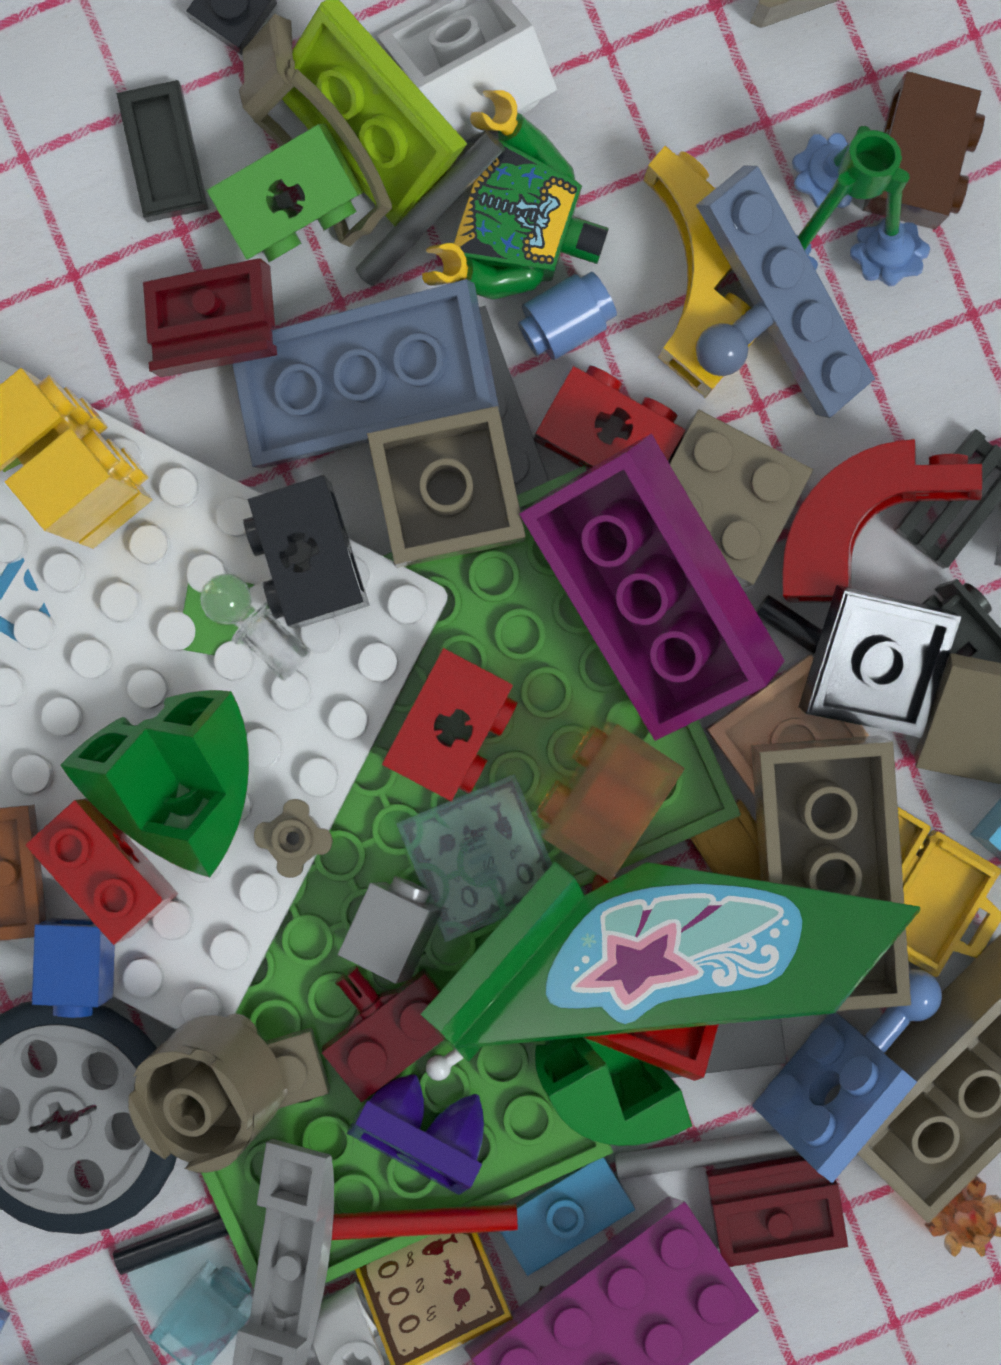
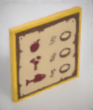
[355,1233,513,1365]

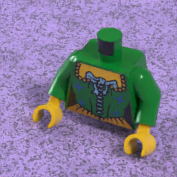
[422,90,609,300]

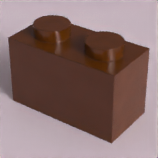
[862,71,985,230]

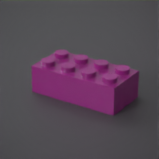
[519,433,785,741]
[463,1196,759,1365]

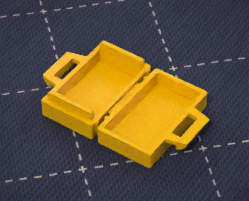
[898,807,1001,977]

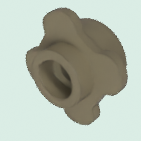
[254,799,333,878]

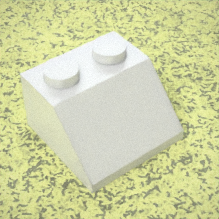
[377,0,558,144]

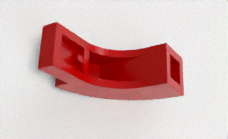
[783,439,982,603]

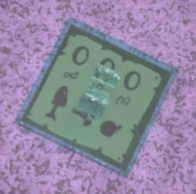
[396,774,552,942]

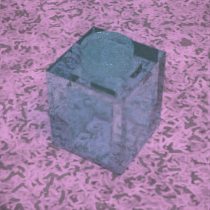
[149,1260,253,1365]

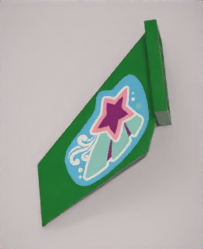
[420,862,920,1062]

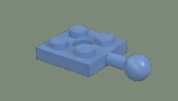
[752,969,942,1183]

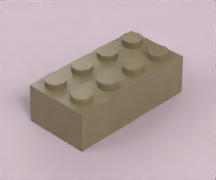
[751,735,911,1011]

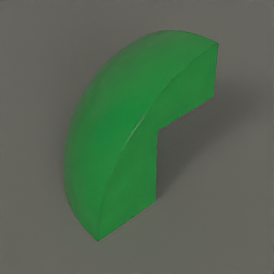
[60,690,249,878]
[535,1037,692,1146]

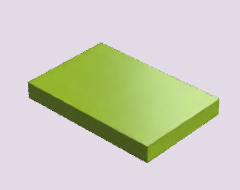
[282,0,467,226]

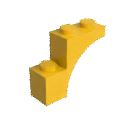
[643,146,754,398]

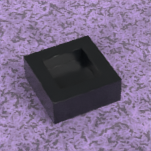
[186,0,277,55]

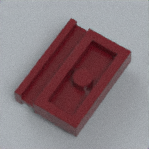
[143,258,277,377]
[705,1155,849,1267]

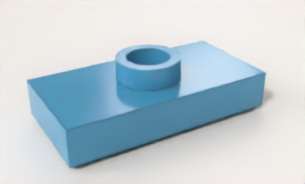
[500,1157,636,1276]

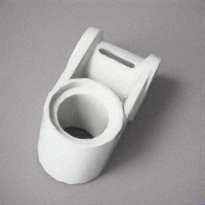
[311,1281,390,1365]

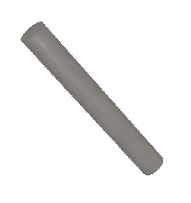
[614,1130,798,1180]

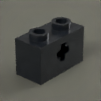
[243,475,370,629]

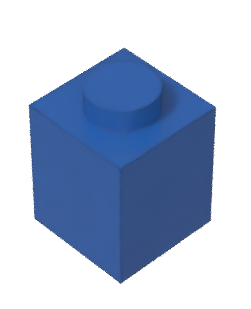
[32,918,115,1018]

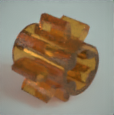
[924,1176,1001,1257]

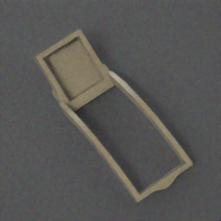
[239,14,392,247]

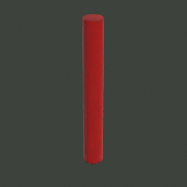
[332,1204,518,1240]

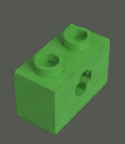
[206,123,364,262]

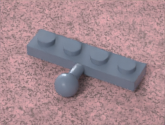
[696,165,875,418]

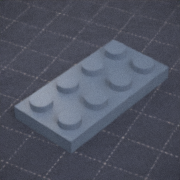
[232,279,499,468]

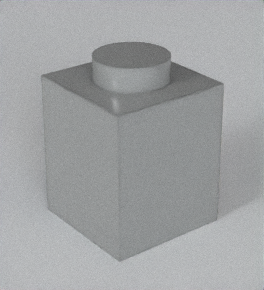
[338,876,442,984]

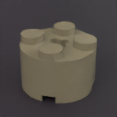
[128,1013,288,1173]

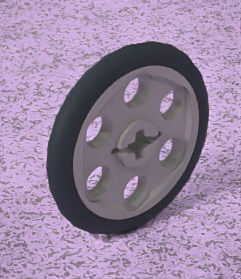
[0,1001,177,1234]

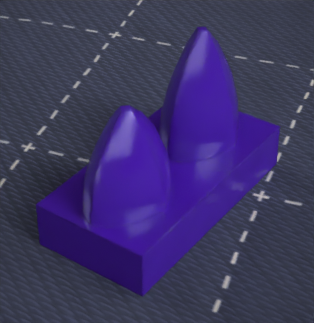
[346,1074,484,1195]

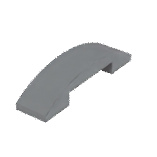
[232,1139,334,1365]

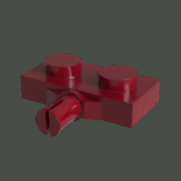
[322,966,444,1102]

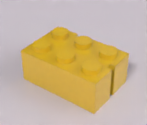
[0,368,153,549]

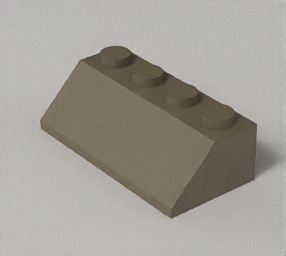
[857,934,1001,1223]

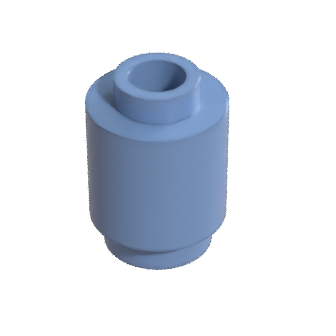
[518,271,617,360]

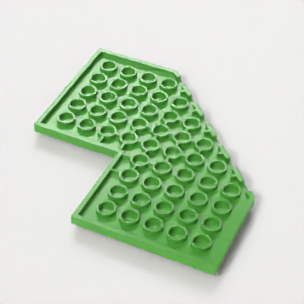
[201,465,741,1289]

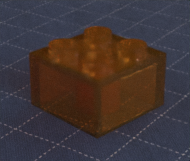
[535,721,685,882]

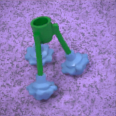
[792,126,930,286]

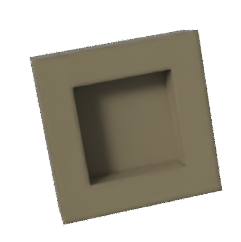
[265,1027,330,1108]

